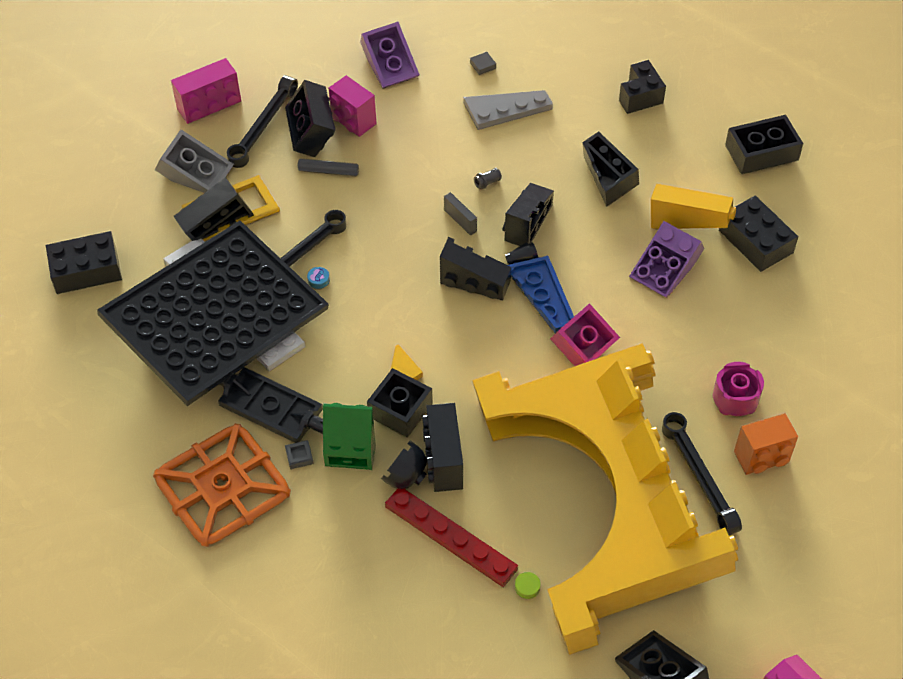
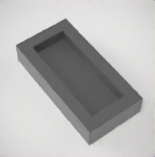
[444,192,477,235]

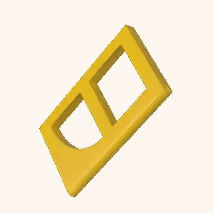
[182,175,280,241]

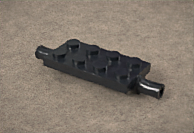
[218,367,323,443]

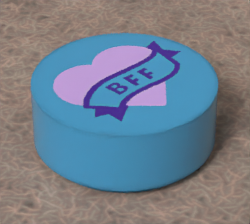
[307,267,330,289]

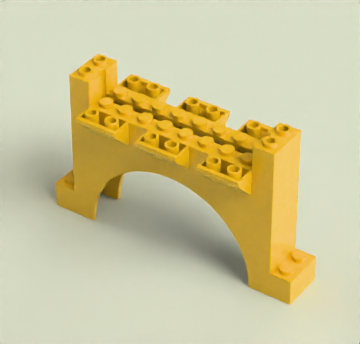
[472,343,738,655]

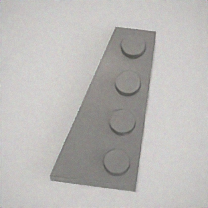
[463,90,553,130]

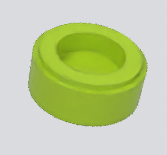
[515,572,541,599]

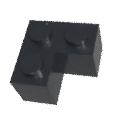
[619,60,666,114]

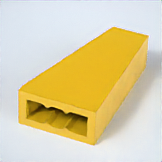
[650,184,736,229]

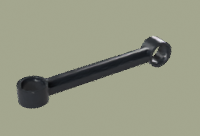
[227,75,298,168]
[281,210,346,267]
[662,412,742,535]

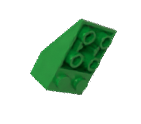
[323,403,376,470]

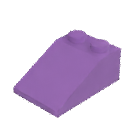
[360,22,420,88]

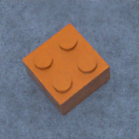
[734,413,798,475]

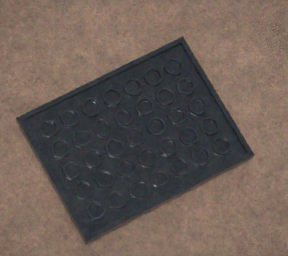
[97,221,329,406]

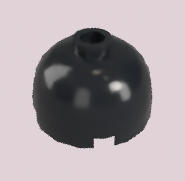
[381,440,427,489]

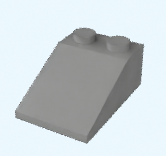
[155,130,234,193]

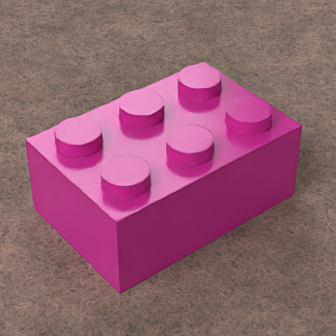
[171,58,241,124]

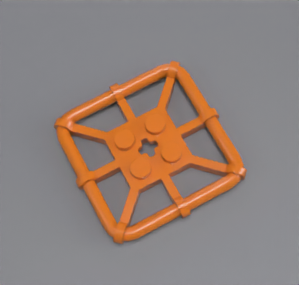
[153,423,291,547]

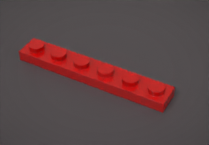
[385,488,518,588]

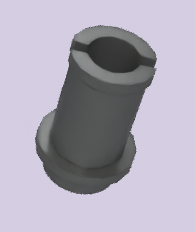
[474,168,502,189]

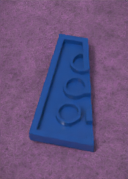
[508,256,574,333]

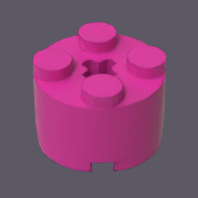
[713,362,764,416]

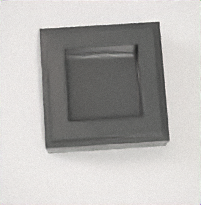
[470,52,496,75]
[285,440,314,469]

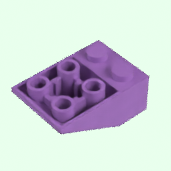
[629,221,705,298]

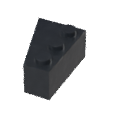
[582,131,639,207]
[174,178,254,241]
[502,183,554,246]

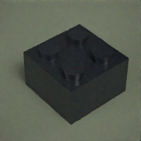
[367,368,433,438]

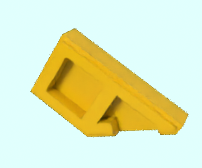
[391,344,423,380]

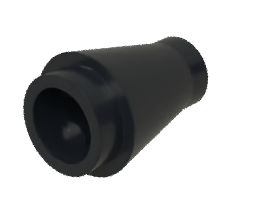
[505,242,539,265]

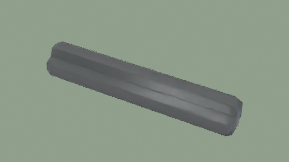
[297,158,359,176]

